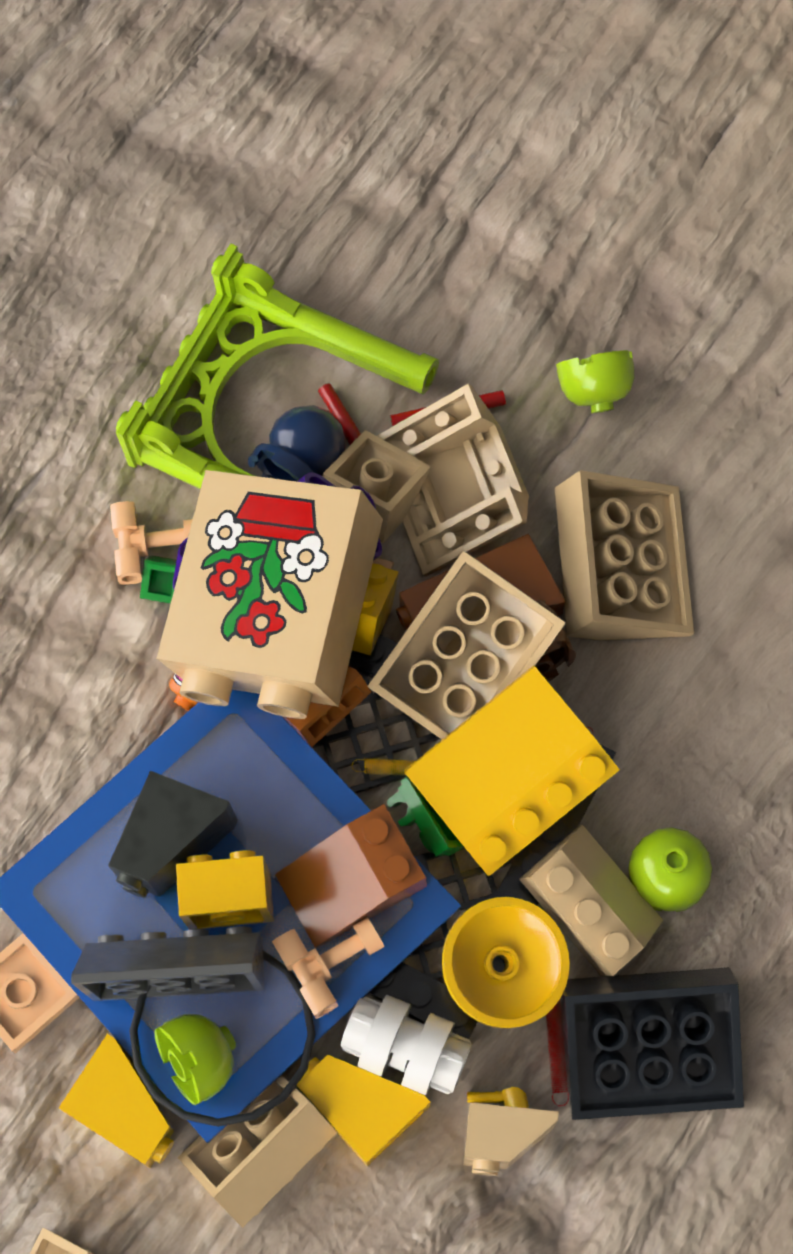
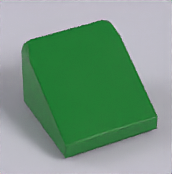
[140,555,177,604]

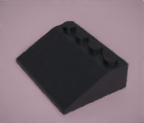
[561,967,744,1120]

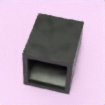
[108,771,238,899]

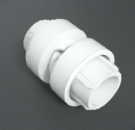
[341,995,472,1096]

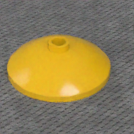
[442,897,570,1028]

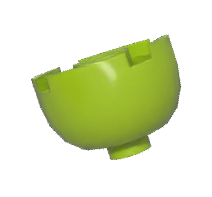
[556,350,635,413]
[628,827,712,912]
[154,1014,236,1105]

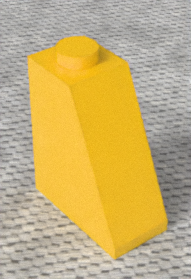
[59,1033,174,1168]
[296,1055,430,1167]

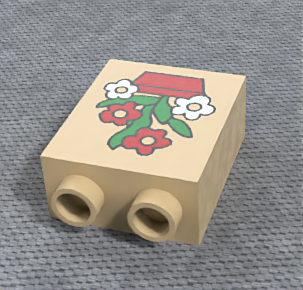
[156,470,383,719]

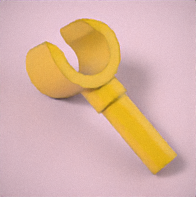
[467,1087,529,1108]

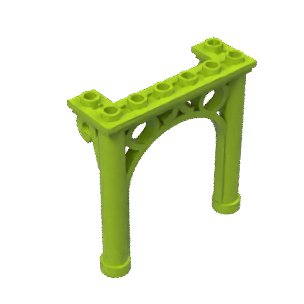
[116,243,439,489]

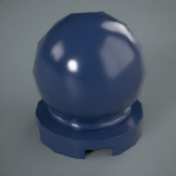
[248,405,346,481]

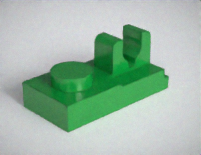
[387,777,464,856]

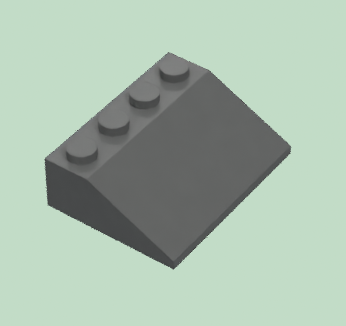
[71,926,265,1001]

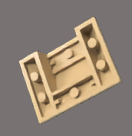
[377,384,529,576]

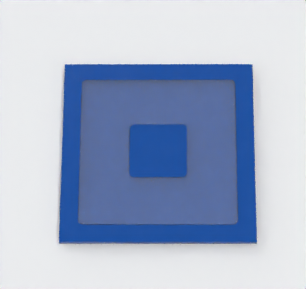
[0,690,461,1143]

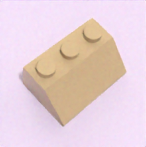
[519,824,663,976]
[177,1075,337,1228]

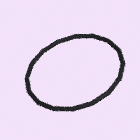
[129,950,316,1127]

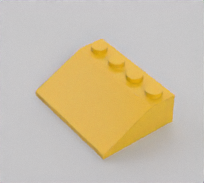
[404,665,620,877]

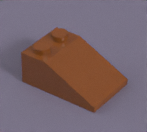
[275,804,427,949]

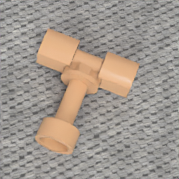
[111,501,193,585]
[272,917,384,1019]

